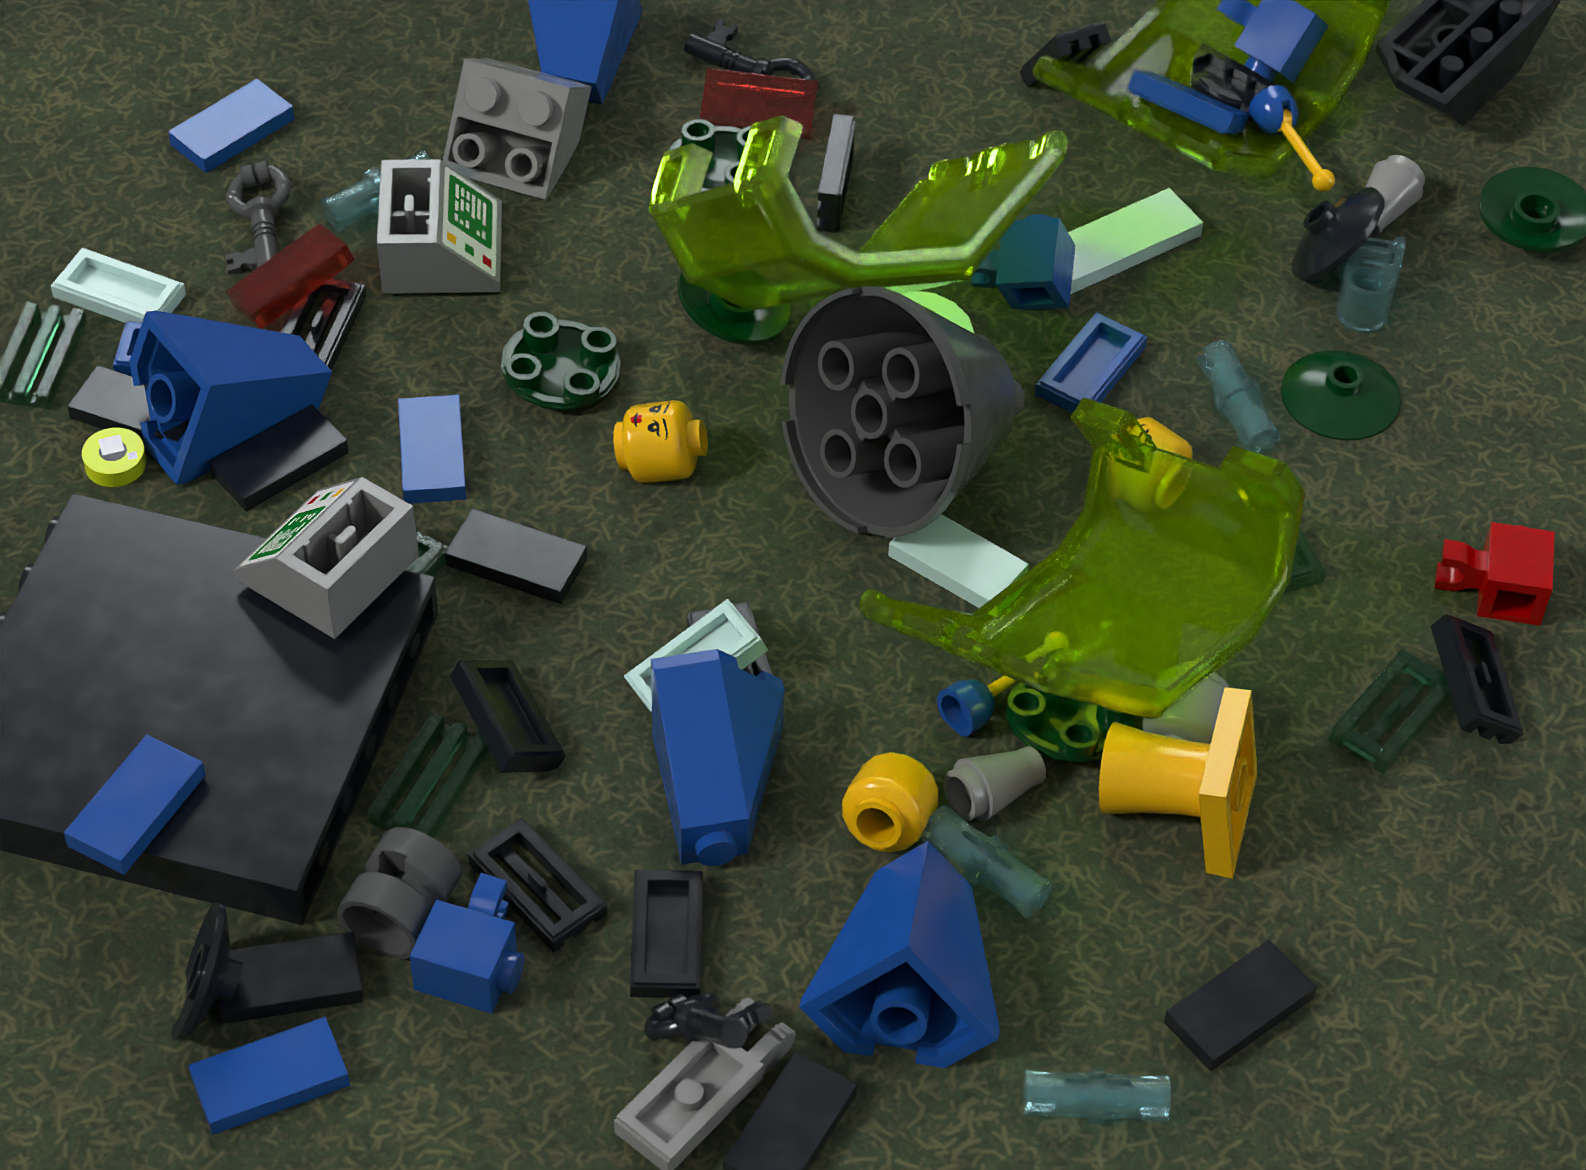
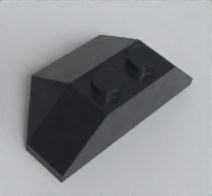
[1376,0,1561,125]

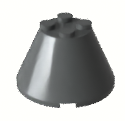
[780,286,1025,539]

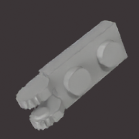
[614,997,796,1170]

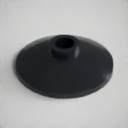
[1291,187,1385,282]
[172,902,243,1042]

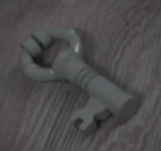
[225,160,292,281]

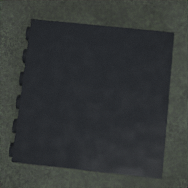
[0,494,438,925]

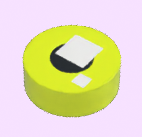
[82,427,147,487]

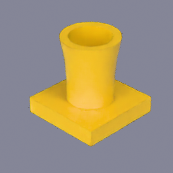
[1099,687,1257,879]

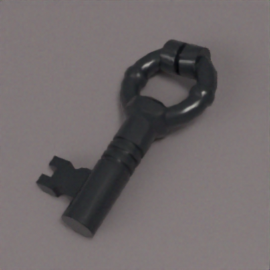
[684,18,820,110]
[644,992,774,1049]

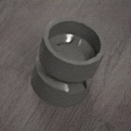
[337,827,462,960]

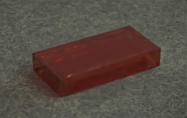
[699,68,818,139]
[226,223,355,329]

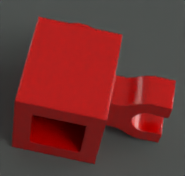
[1434,522,1555,626]

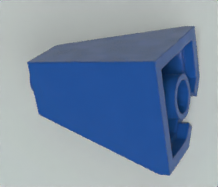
[528,0,643,105]
[129,311,332,485]
[651,649,785,866]
[799,840,1000,1068]

